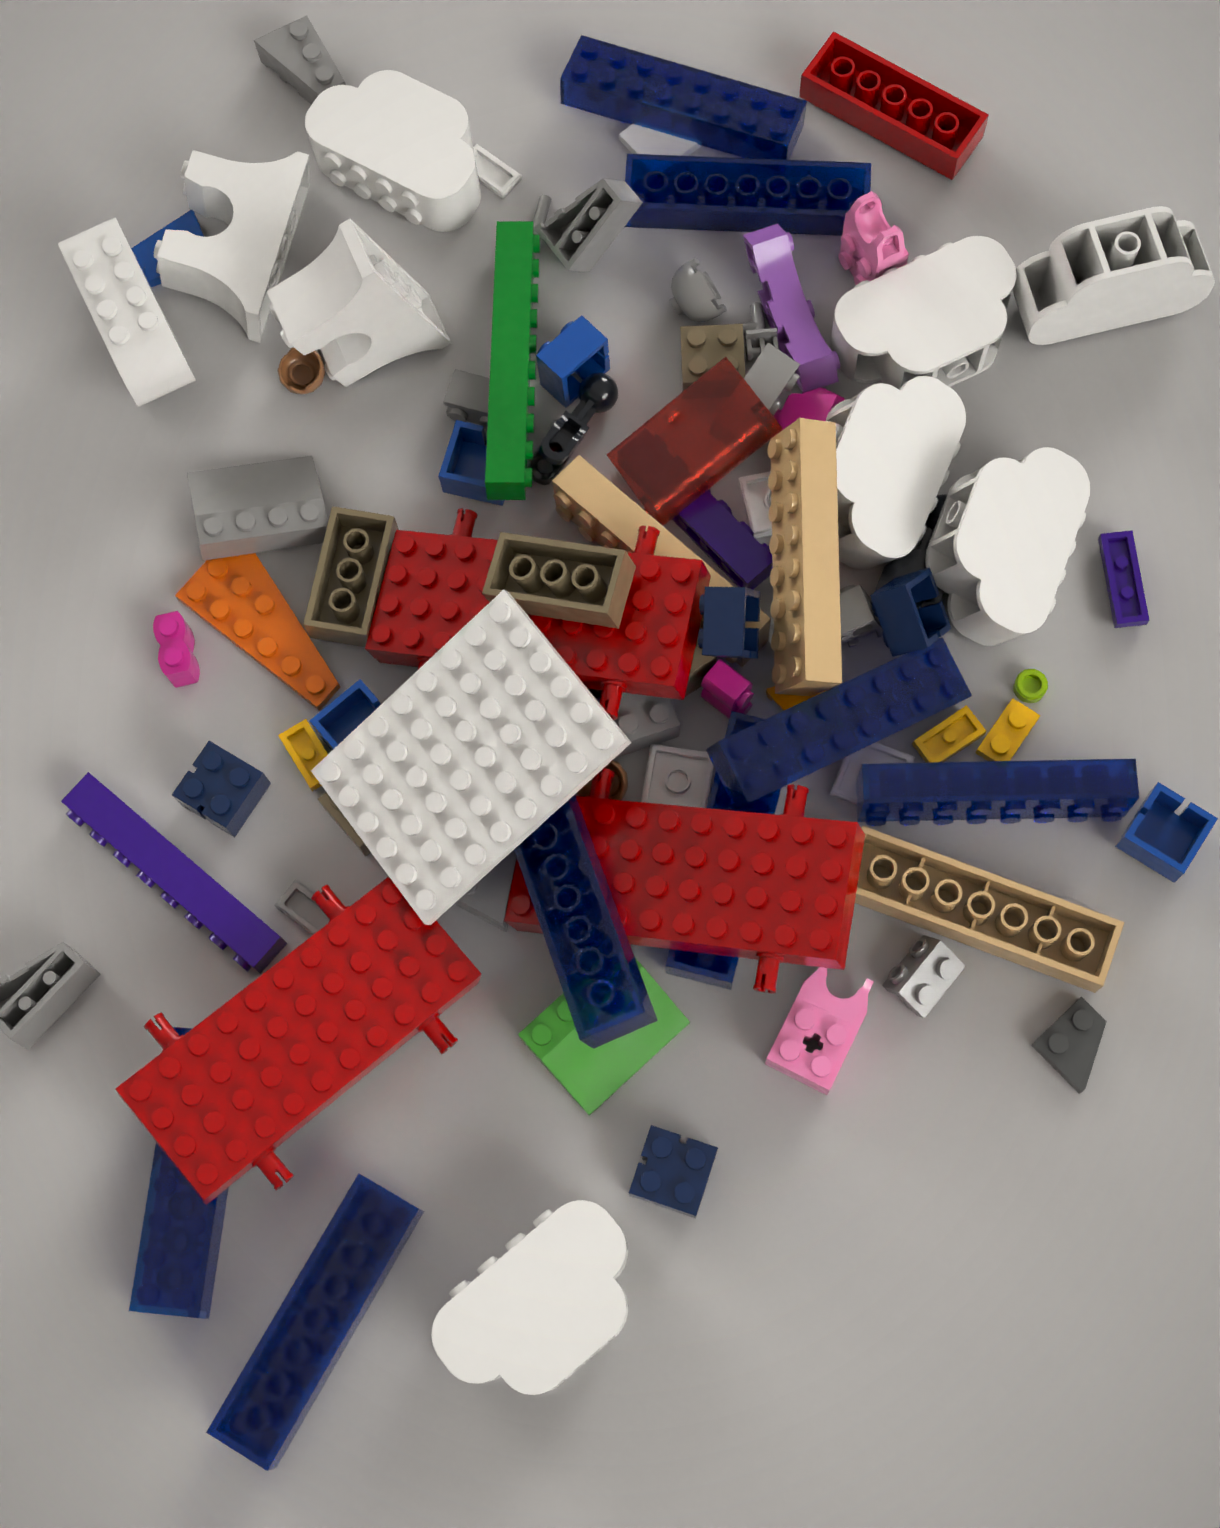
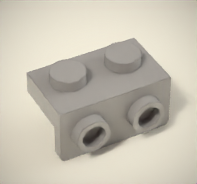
[883,935,966,1018]

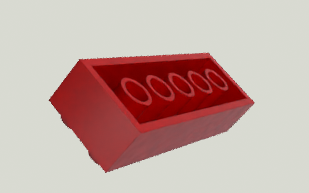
[799,31,989,180]

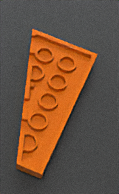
[175,553,341,711]

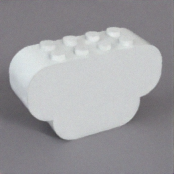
[305,70,481,232]
[1012,206,1215,345]
[58,217,196,407]
[830,236,1017,389]
[825,376,966,570]
[925,447,1090,646]
[431,1200,628,1395]

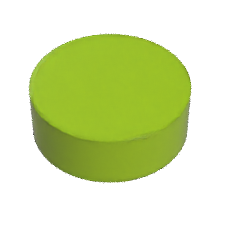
[1013,669,1048,703]

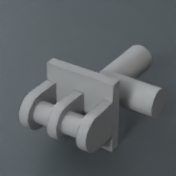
[735,302,779,361]

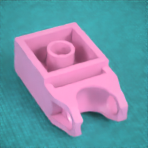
[838,191,909,285]
[765,967,874,1095]

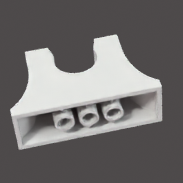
[154,150,310,343]
[267,219,451,387]

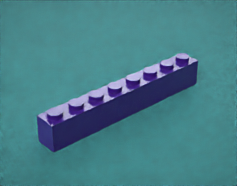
[61,772,287,974]

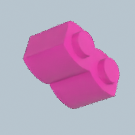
[153,611,200,688]
[701,659,754,721]

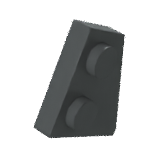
[1031,996,1107,1094]

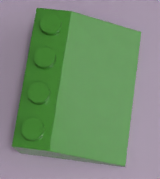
[518,942,690,1116]

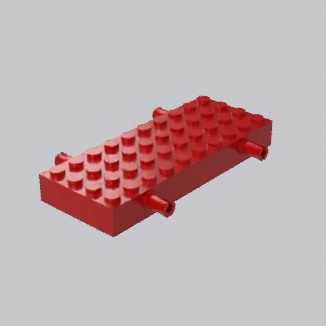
[365,508,711,720]
[504,768,865,994]
[115,876,482,1205]

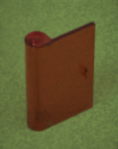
[606,357,783,526]

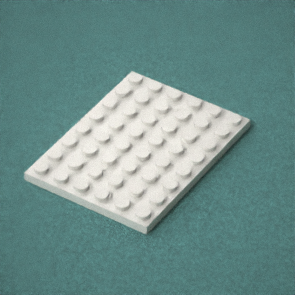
[311,589,631,925]

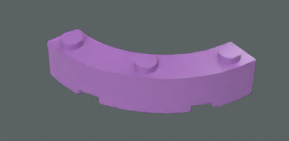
[743,224,840,393]

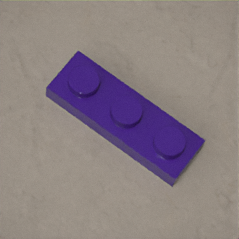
[1098,530,1150,628]

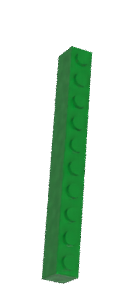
[485,221,540,500]

